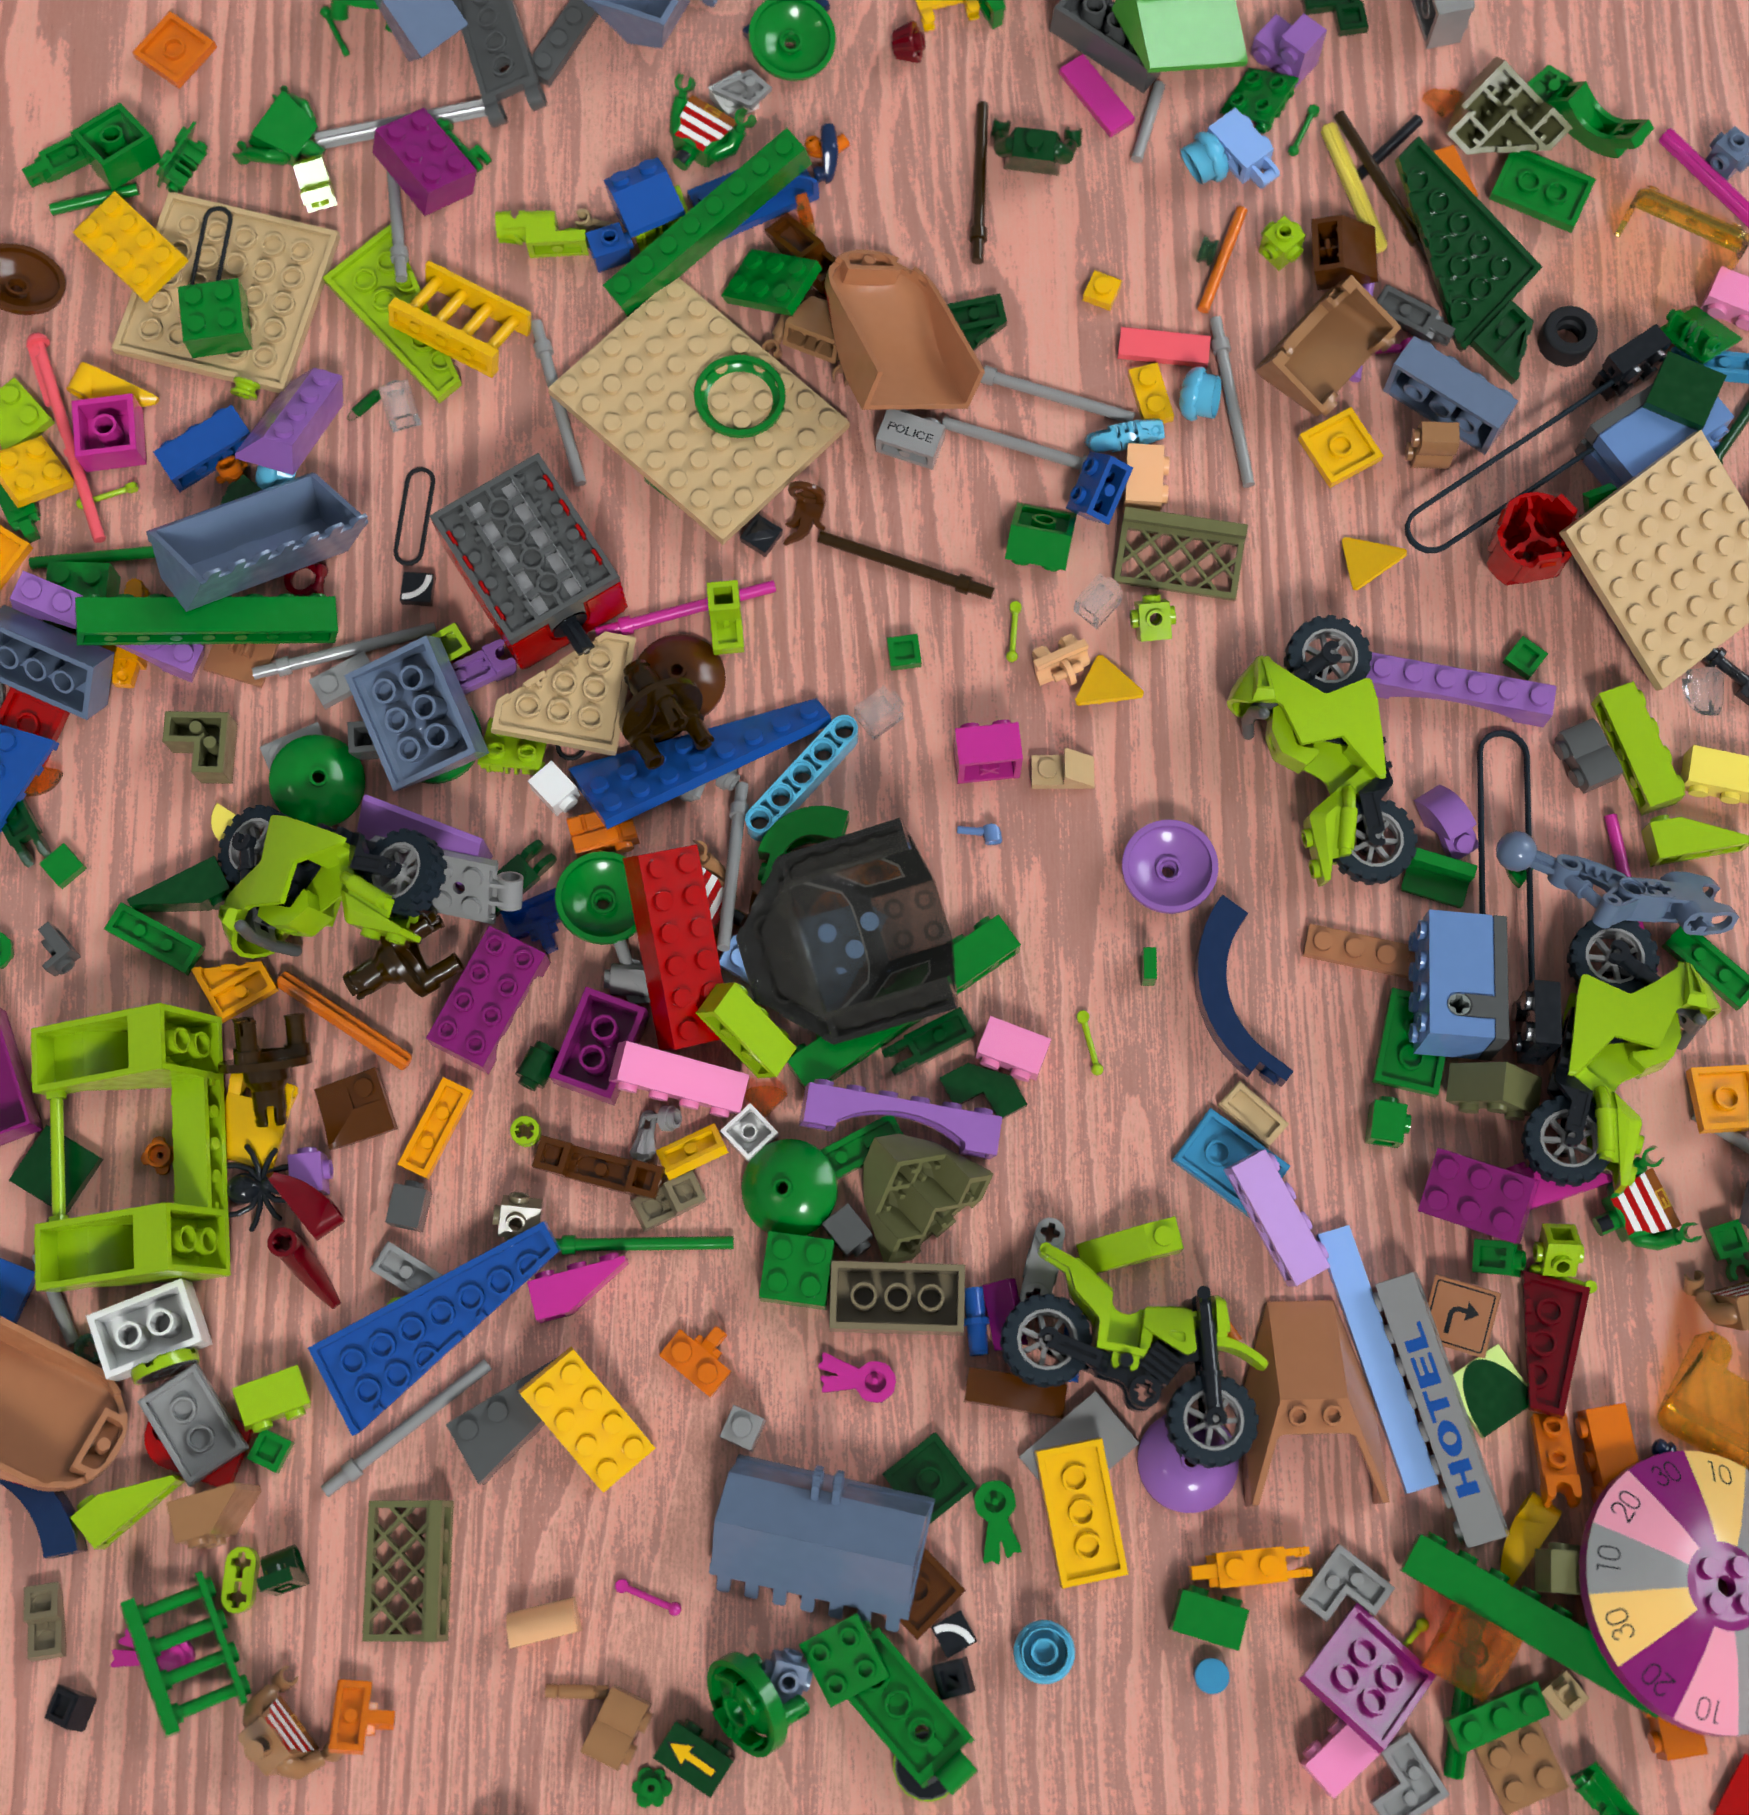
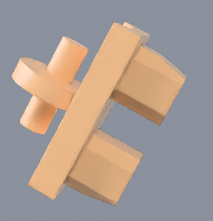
[1032,634,1090,686]

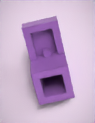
[1414,785,1478,860]

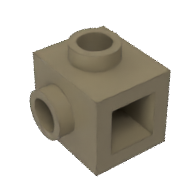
[492,1192,543,1241]

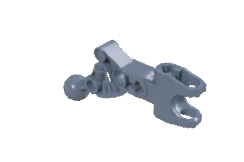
[1496,831,1739,936]

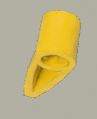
[66,362,159,407]
[1500,1491,1562,1586]

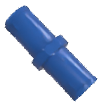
[964,1287,990,1356]

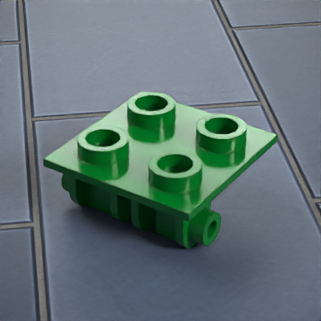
[1220,68,1299,134]
[156,121,208,193]
[1660,306,1743,365]
[799,1613,890,1708]

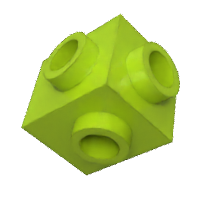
[1258,215,1306,271]
[1130,594,1176,642]
[1533,1223,1584,1277]

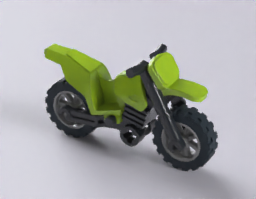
[1000,1242,1269,1468]

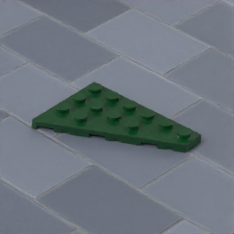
[1395,136,1543,352]

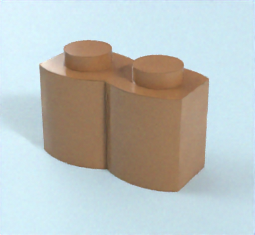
[1405,421,1460,469]
[581,1685,654,1771]

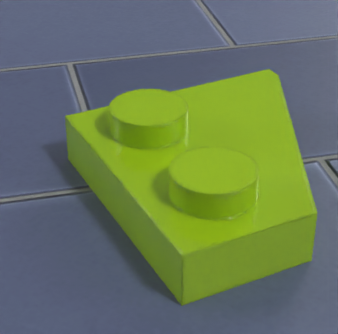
[0,377,55,450]

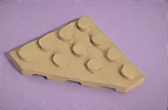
[491,631,636,756]

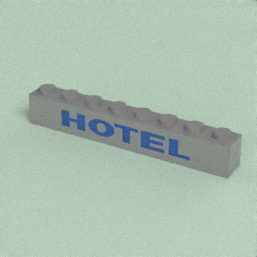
[1373,1272,1510,1548]

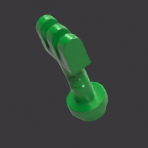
[436,118,492,173]

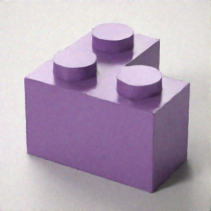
[1250,13,1327,87]

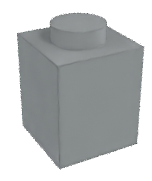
[720,1405,766,1452]

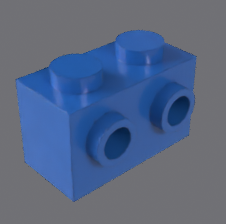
[1066,451,1133,525]

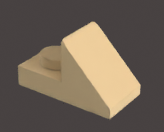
[1031,748,1095,789]

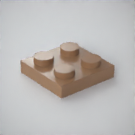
[1474,1721,1569,1815]

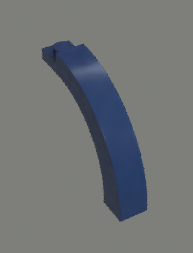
[1194,894,1294,1087]
[0,1479,88,1559]

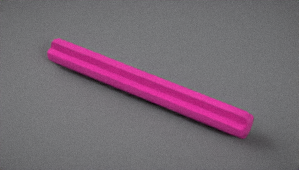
[1659,128,1749,228]

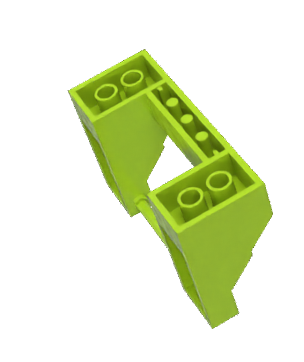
[30,1003,231,1292]

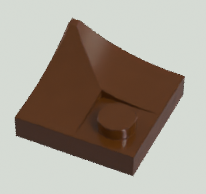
[314,1067,398,1150]

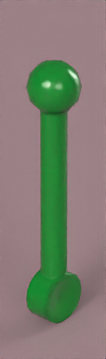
[320,6,350,57]
[1288,105,1320,157]

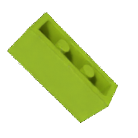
[696,982,797,1078]

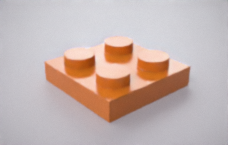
[132,11,217,89]

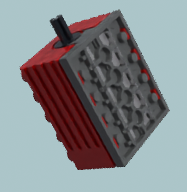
[430,453,628,670]

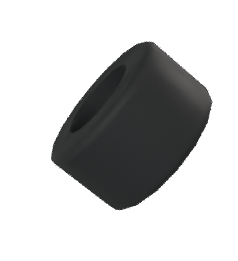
[1537,306,1598,367]

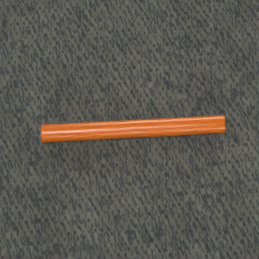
[1197,206,1248,314]

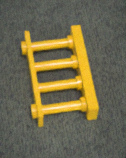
[388,260,531,378]

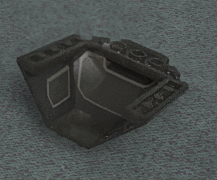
[736,818,958,1045]

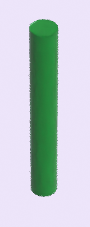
[49,183,140,216]

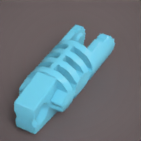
[1085,419,1165,453]

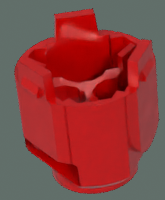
[1486,492,1578,585]

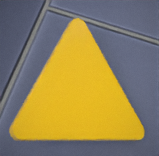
[1342,537,1407,590]
[1075,655,1144,706]

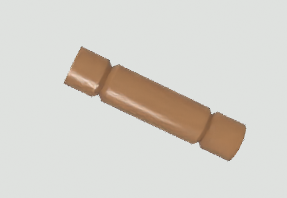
[545,1684,609,1700]

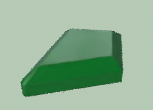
[1527,64,1574,104]

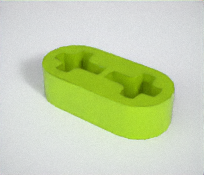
[221,1547,260,1613]

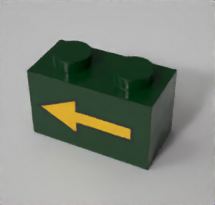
[653,1718,736,1798]

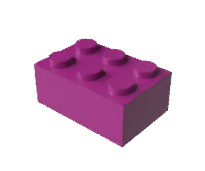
[372,108,477,216]
[549,987,650,1106]
[1418,1148,1540,1244]

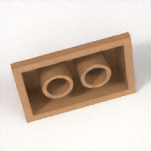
[166,1482,261,1549]

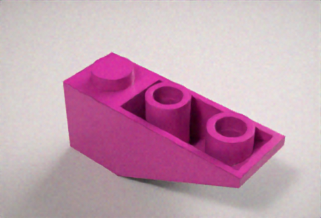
[527,1252,629,1323]

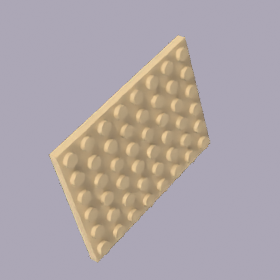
[548,278,850,545]

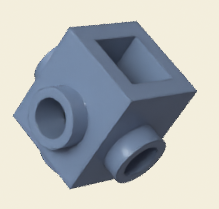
[1706,126,1749,181]
[762,1648,813,1704]

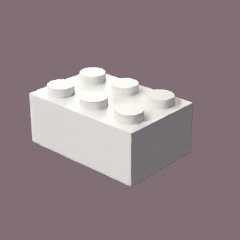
[86,1278,213,1382]

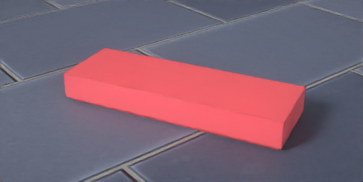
[1117,327,1211,368]

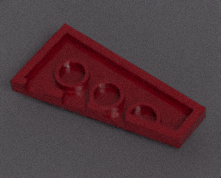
[1522,1271,1591,1419]

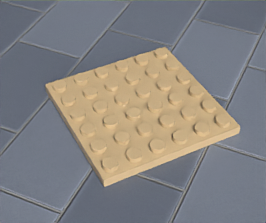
[112,192,341,393]
[1559,430,1749,691]

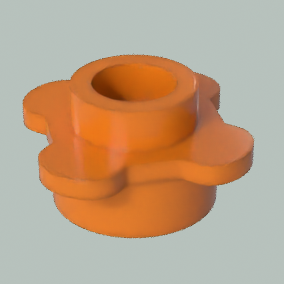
[216,456,248,484]
[141,1136,174,1175]

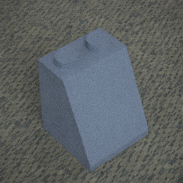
[374,0,468,62]

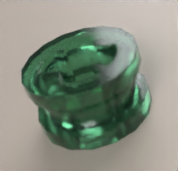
[1196,236,1219,266]
[73,1334,101,1365]

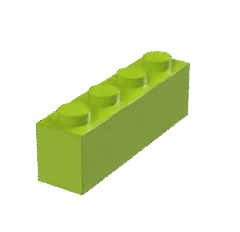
[1591,681,1686,816]

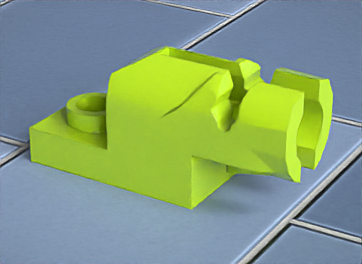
[495,210,589,258]

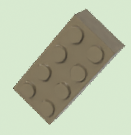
[829,1261,965,1336]

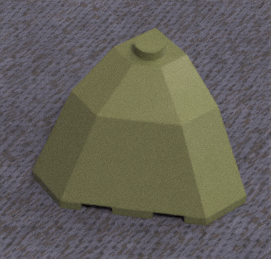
[1446,56,1573,155]
[863,1134,994,1263]

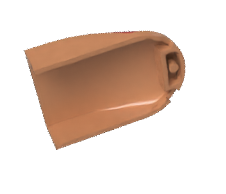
[825,250,985,410]
[0,1316,128,1492]

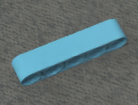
[745,715,859,841]

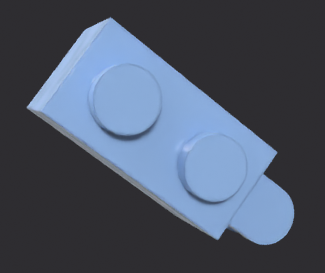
[1207,108,1280,188]

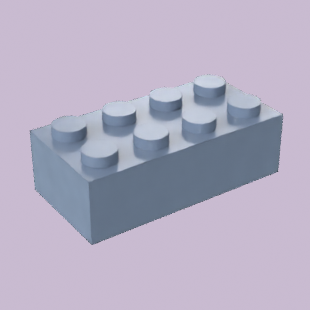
[1383,336,1518,455]
[0,605,115,720]

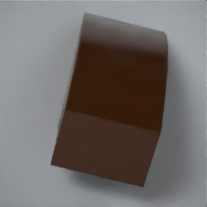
[765,213,836,298]
[964,1367,1067,1419]

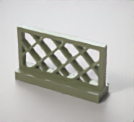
[1113,506,1248,601]
[362,1500,454,1642]

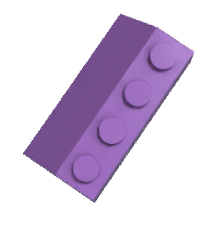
[235,368,343,475]
[357,794,493,890]

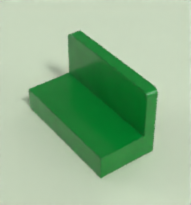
[1400,847,1478,908]

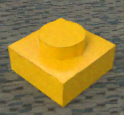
[1082,270,1122,311]

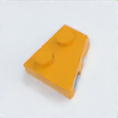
[191,961,279,1023]

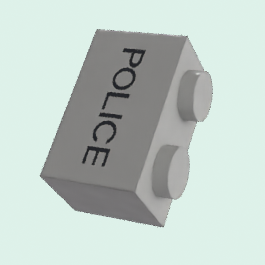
[876,409,946,470]

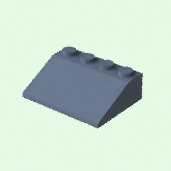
[344,635,489,792]

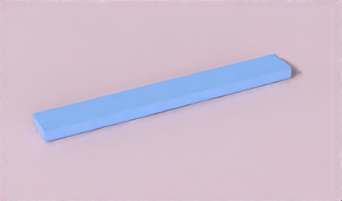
[1316,1225,1439,1494]

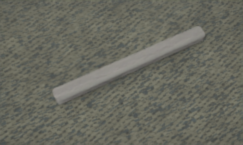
[315,99,486,149]

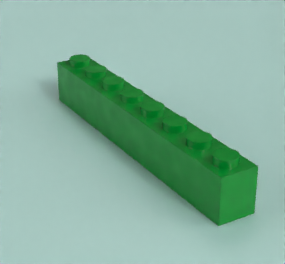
[603,128,812,317]
[75,593,338,645]
[787,914,1021,1090]
[1399,1532,1658,1718]

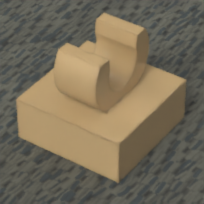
[1541,1670,1590,1721]

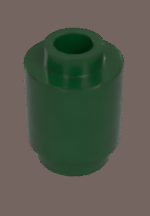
[515,1041,559,1091]

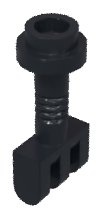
[1702,647,1749,706]

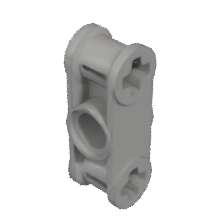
[1019,1218,1065,1302]

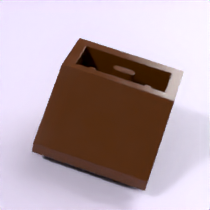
[1311,215,1378,290]

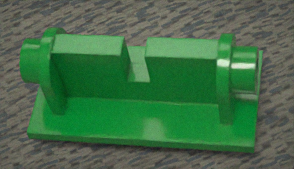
[1570,1762,1639,1815]

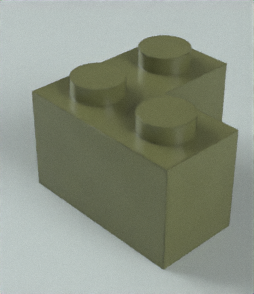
[162,711,238,784]
[1446,1062,1542,1121]
[1535,1542,1581,1595]

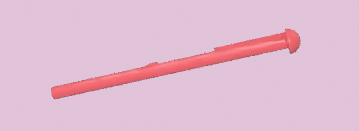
[26,333,106,543]

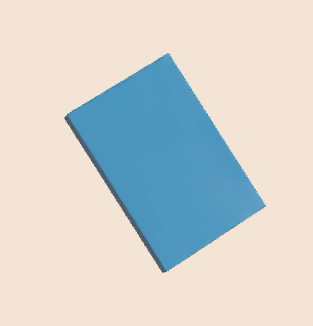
[1172,1108,1291,1218]

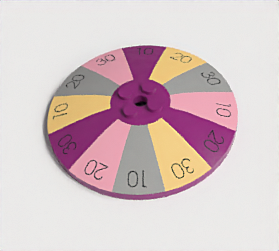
[1579,1450,1749,1737]

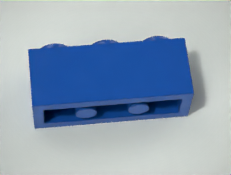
[153,405,251,492]

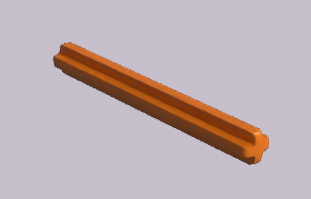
[276,971,413,1070]

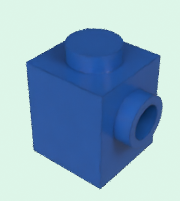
[585,222,634,273]

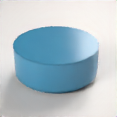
[1194,1658,1230,1694]

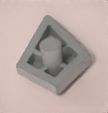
[712,69,772,110]

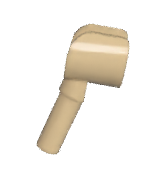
[575,209,615,232]

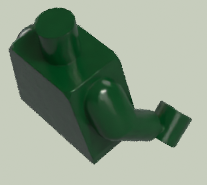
[991,118,1082,176]

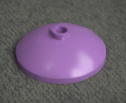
[1122,820,1218,914]
[1137,1413,1239,1513]

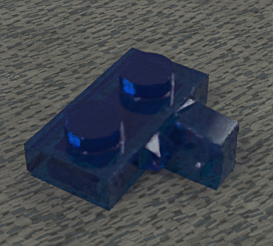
[500,888,561,955]

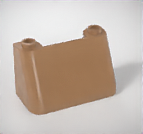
[1255,275,1402,416]

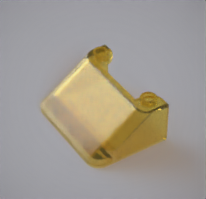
[1614,186,1749,270]
[1657,1331,1749,1469]

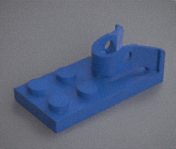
[687,169,820,241]

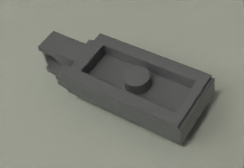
[1376,285,1456,346]

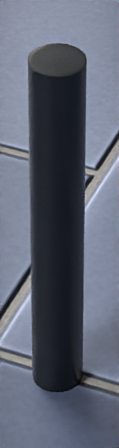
[1357,115,1423,180]

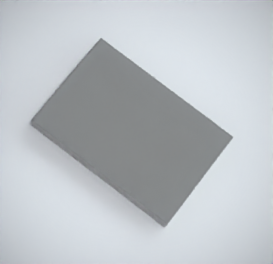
[137,1363,249,1487]
[1019,1391,1139,1482]

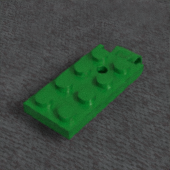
[847,1627,978,1796]

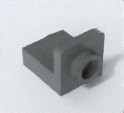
[38,922,81,977]

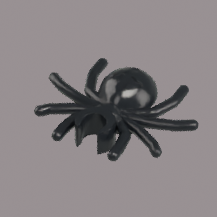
[227,1144,288,1232]

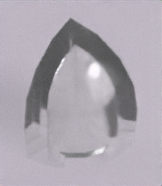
[1682,667,1724,716]

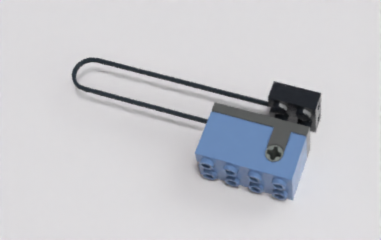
[1405,324,1735,553]
[1408,730,1562,1065]

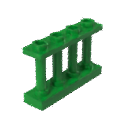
[120,1571,252,1739]

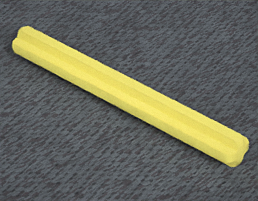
[1321,122,1388,254]

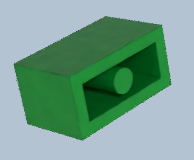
[1169,1584,1249,1651]

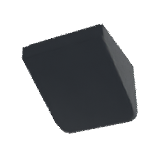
[44,1684,97,1732]

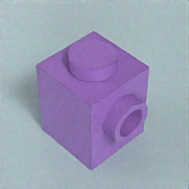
[287,1147,334,1195]

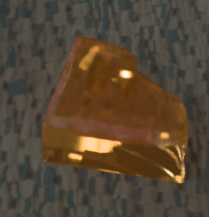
[1422,88,1464,118]
[795,193,816,234]
[25,766,64,797]
[744,1086,788,1118]

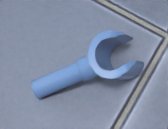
[957,823,1002,845]

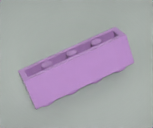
[1223,1149,1330,1286]

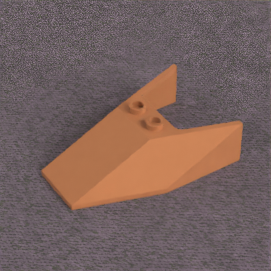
[1242,1300,1390,1507]

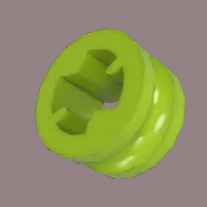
[230,377,260,401]
[510,1116,541,1147]

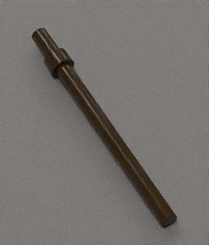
[969,101,989,264]
[1334,110,1429,264]
[817,531,995,600]

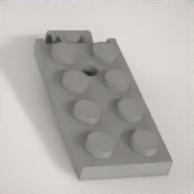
[370,835,524,924]

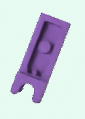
[452,639,517,695]

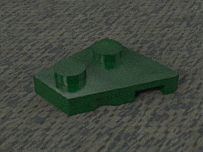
[947,293,1007,351]
[1470,300,1534,384]

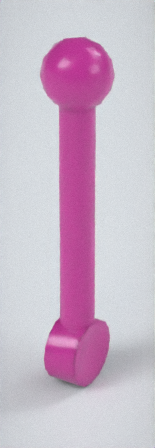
[615,1579,681,1616]

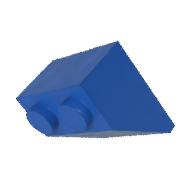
[603,157,686,238]

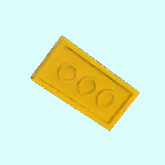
[73,191,189,303]
[518,1346,656,1493]
[1034,1437,1129,1589]

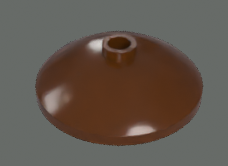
[0,243,66,315]
[637,634,726,717]

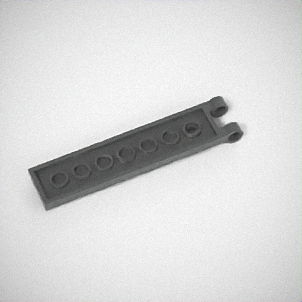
[453,0,548,128]

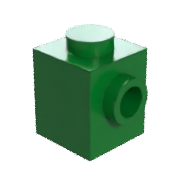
[1365,1096,1411,1148]

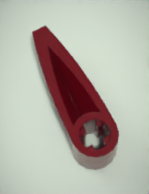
[266,1172,345,1241]
[267,1227,341,1310]

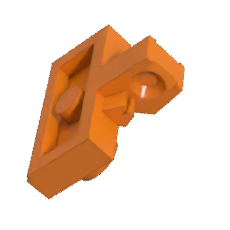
[659,1326,732,1398]
[328,1679,396,1755]

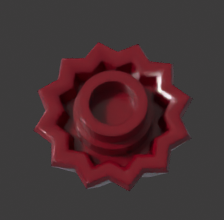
[891,21,926,63]

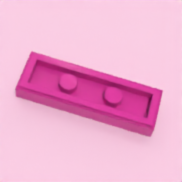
[1059,54,1135,138]

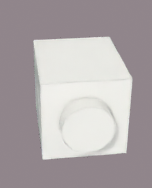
[528,760,580,816]

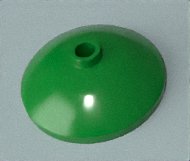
[748,0,836,81]
[694,355,786,438]
[269,734,366,827]
[555,851,637,945]
[741,1139,838,1236]

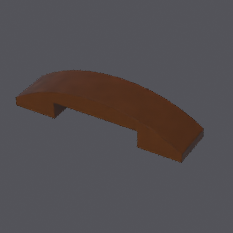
[532,1135,665,1200]

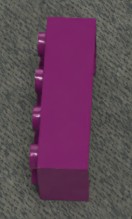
[426,925,551,1074]
[0,1008,43,1146]

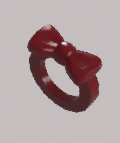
[284,563,328,596]

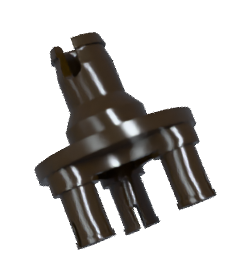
[619,659,714,770]
[343,909,464,1000]
[218,1013,312,1127]

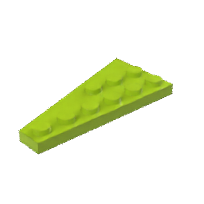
[323,224,462,404]

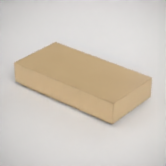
[1217,1081,1289,1148]

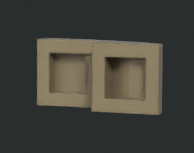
[630,1170,707,1232]
[23,1582,66,1662]

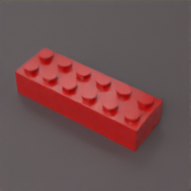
[623,844,723,1050]

